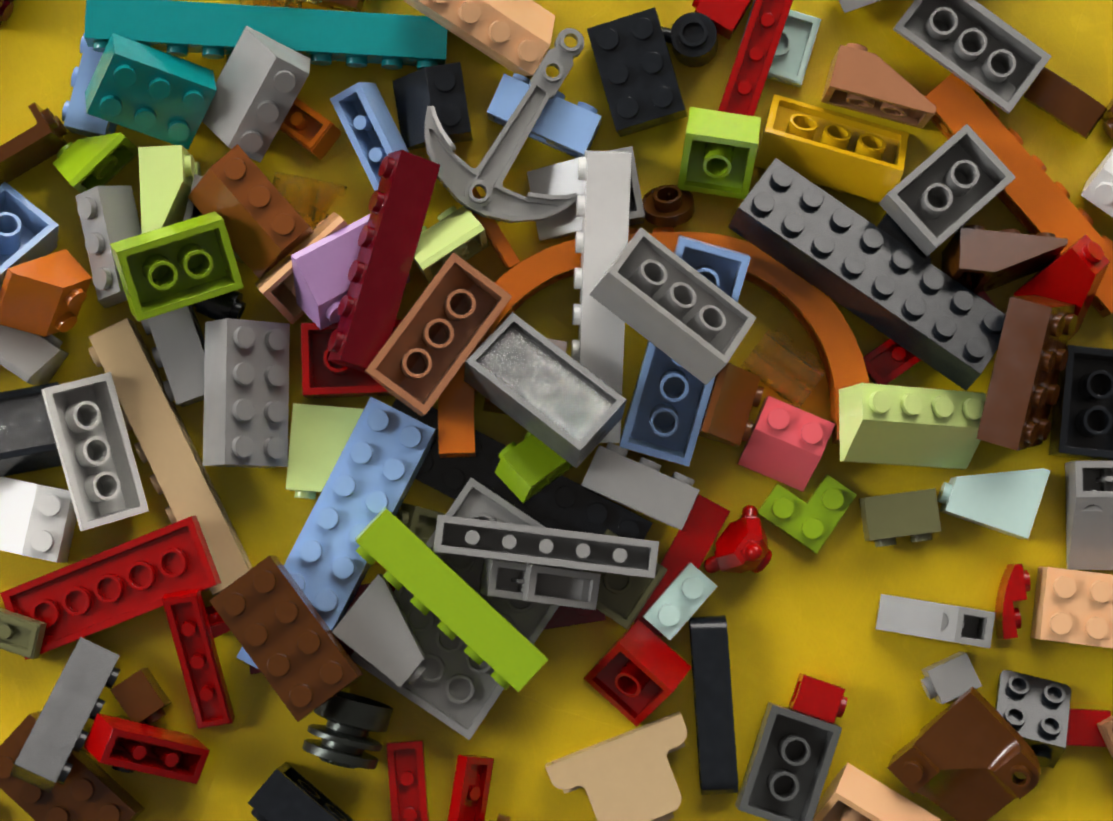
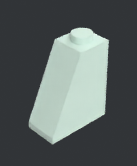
[937,468,1051,539]

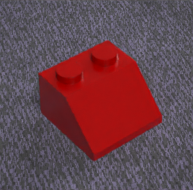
[583,619,692,727]

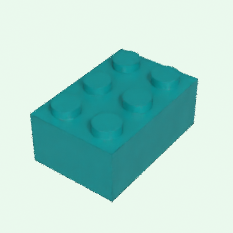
[85,33,217,149]

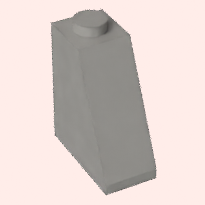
[332,574,426,688]

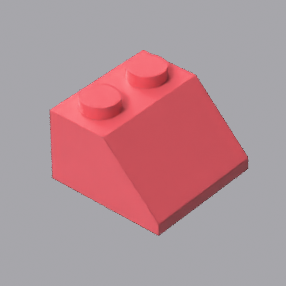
[737,396,835,492]

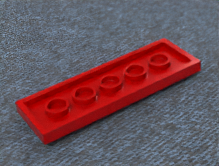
[0,515,222,660]

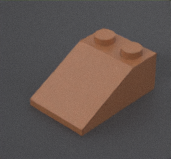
[821,43,937,129]

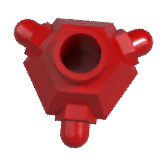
[704,505,772,573]

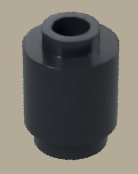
[192,291,246,320]

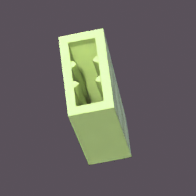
[286,403,364,499]

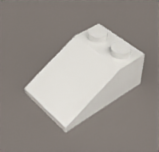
[0,477,77,563]

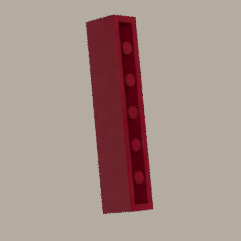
[328,150,440,374]

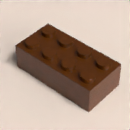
[976,295,1077,451]
[209,555,363,722]
[0,711,144,821]

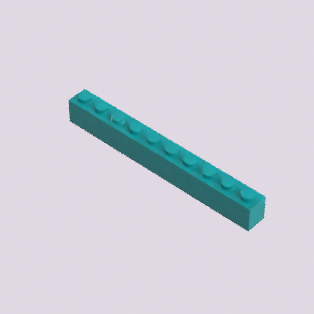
[84,0,447,70]

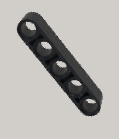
[689,615,738,795]

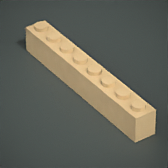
[88,318,253,595]

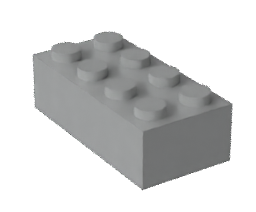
[203,318,290,468]

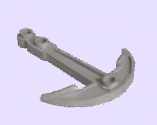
[424,28,584,223]

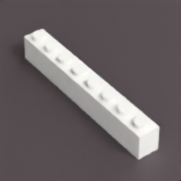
[571,150,632,443]

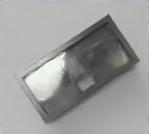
[464,312,627,468]

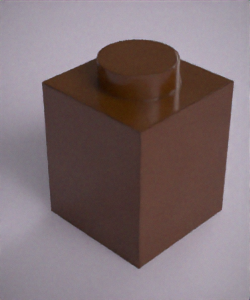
[110,667,171,725]

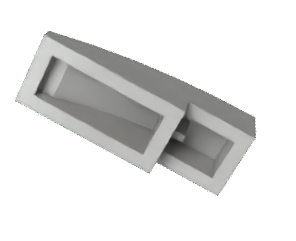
[479,558,601,610]

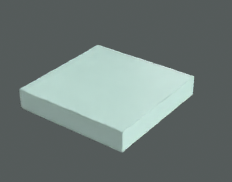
[739,0,821,88]

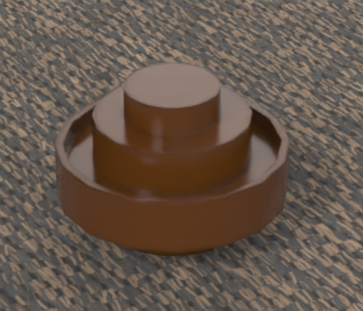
[642,185,695,228]

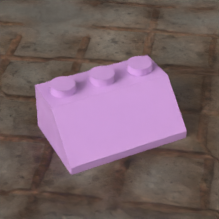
[291,214,410,330]

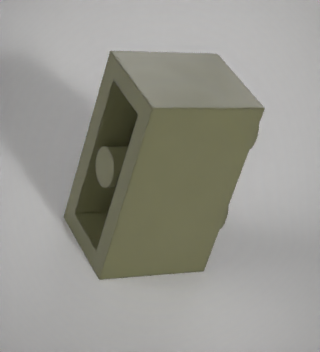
[859,488,942,547]

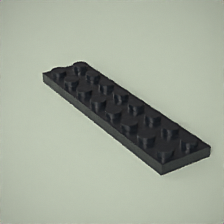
[392,398,653,539]

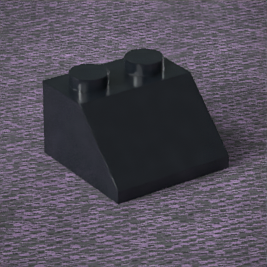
[393,62,473,150]

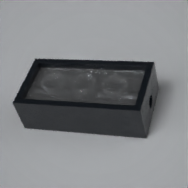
[0,382,62,477]

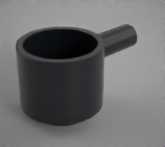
[662,12,718,67]

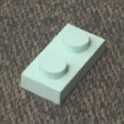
[643,562,718,641]

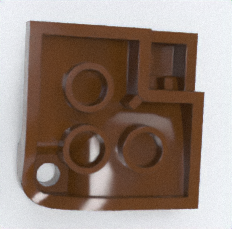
[887,686,1041,821]

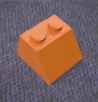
[0,249,92,337]

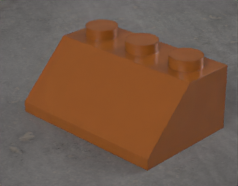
[188,144,314,279]

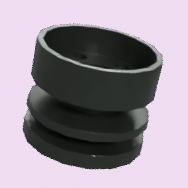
[302,691,393,769]

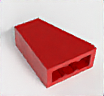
[1013,234,1110,342]

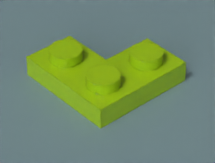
[758,474,857,554]

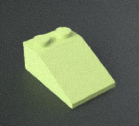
[138,145,201,234]
[413,206,489,284]

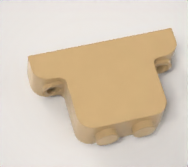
[545,711,687,821]

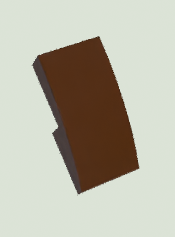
[1024,67,1107,139]

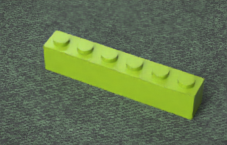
[355,507,549,692]

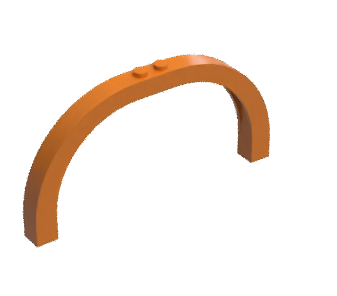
[438,227,869,458]

